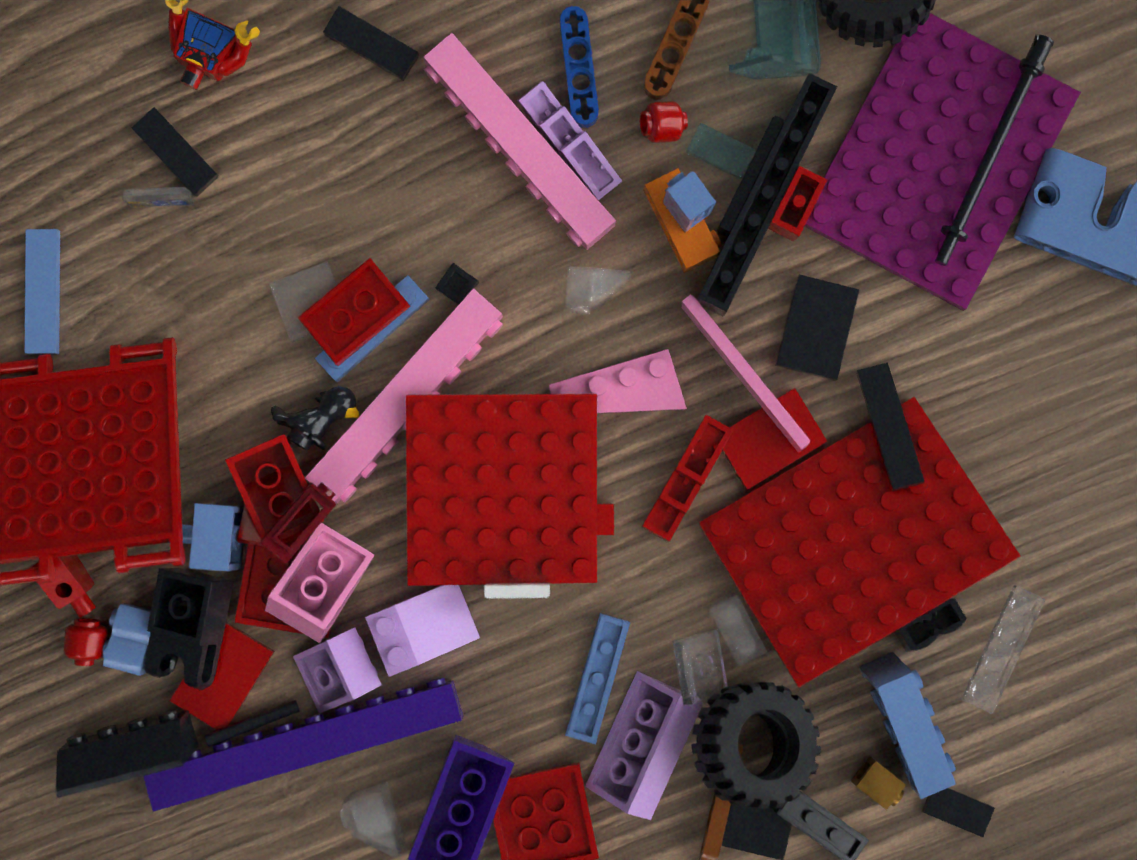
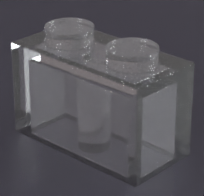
[706,593,767,667]

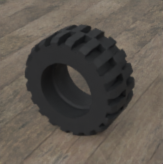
[819,0,936,48]
[691,682,821,809]

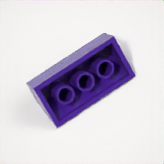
[408,735,515,860]

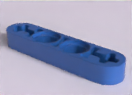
[560,6,599,128]

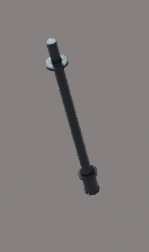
[935,35,1054,266]

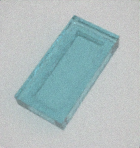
[686,123,756,179]

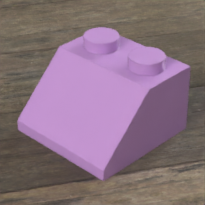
[293,627,381,713]

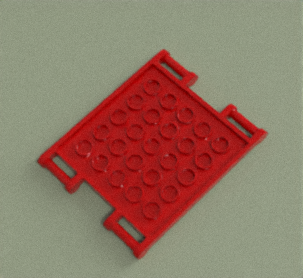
[0,337,185,586]

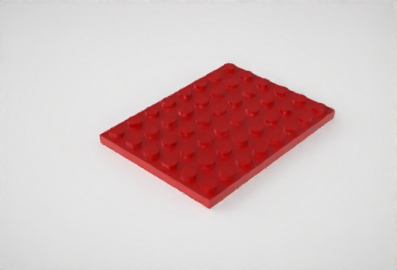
[699,397,1021,688]

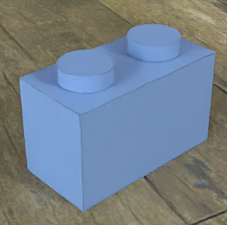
[663,171,716,233]

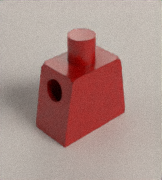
[28,555,96,618]

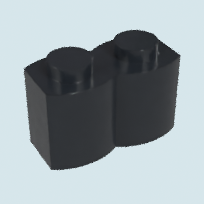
[894,599,967,652]

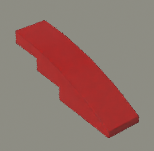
[641,415,733,542]

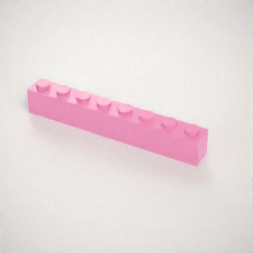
[424,33,616,250]
[305,288,503,503]

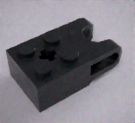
[144,568,234,690]

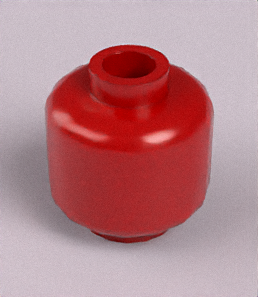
[640,101,688,143]
[63,618,108,666]

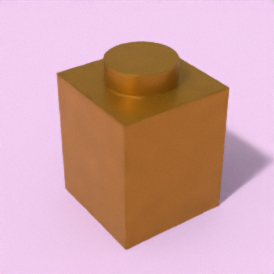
[851,756,906,810]

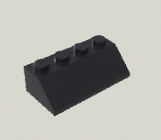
[56,709,199,798]

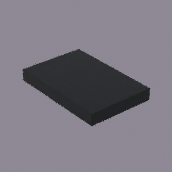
[775,274,859,381]

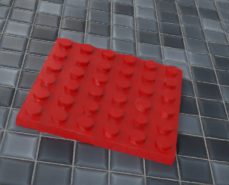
[406,394,597,586]

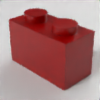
[768,166,827,242]

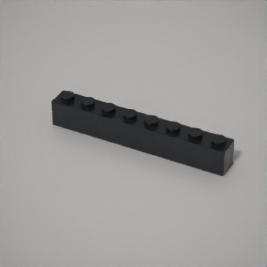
[697,73,838,316]

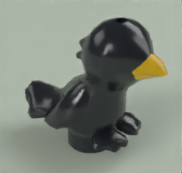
[271,386,359,451]

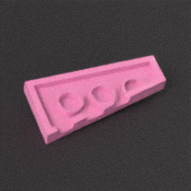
[549,349,687,414]

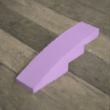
[517,81,622,200]

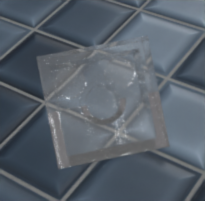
[340,781,406,857]

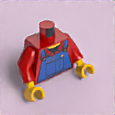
[165,0,260,90]

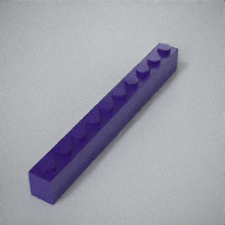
[143,677,464,812]

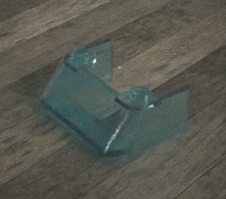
[729,0,821,80]

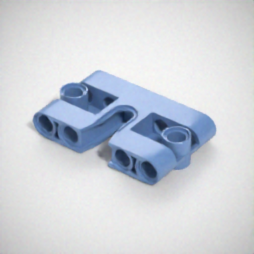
[1014,148,1137,286]

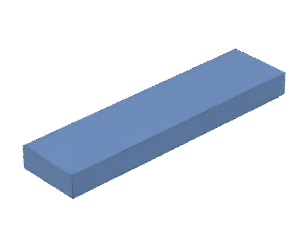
[25,229,60,355]
[565,613,630,744]

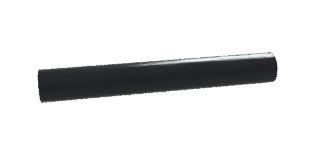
[205,700,300,747]

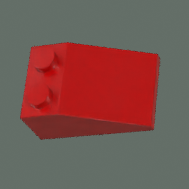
[225,434,324,547]

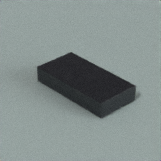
[922,788,995,837]

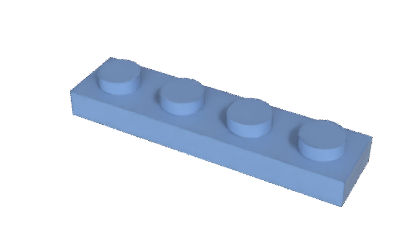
[315,275,430,382]

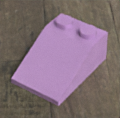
[365,585,480,677]

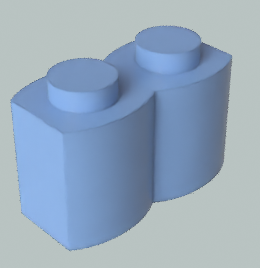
[103,603,151,676]

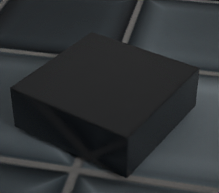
[435,263,479,305]

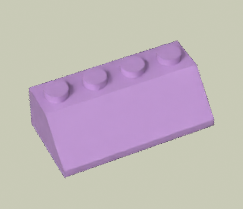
[585,671,703,820]

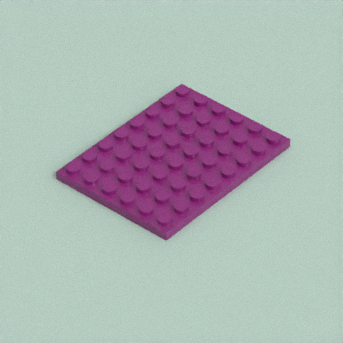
[805,13,1081,311]

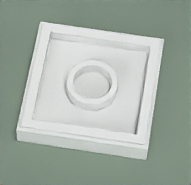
[484,583,550,599]

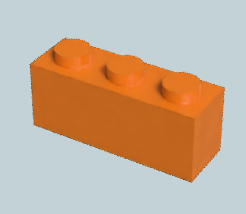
[643,168,722,273]

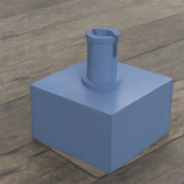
[169,503,244,571]

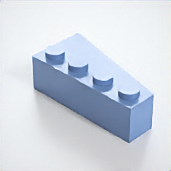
[859,652,956,799]

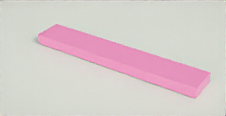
[682,294,810,453]

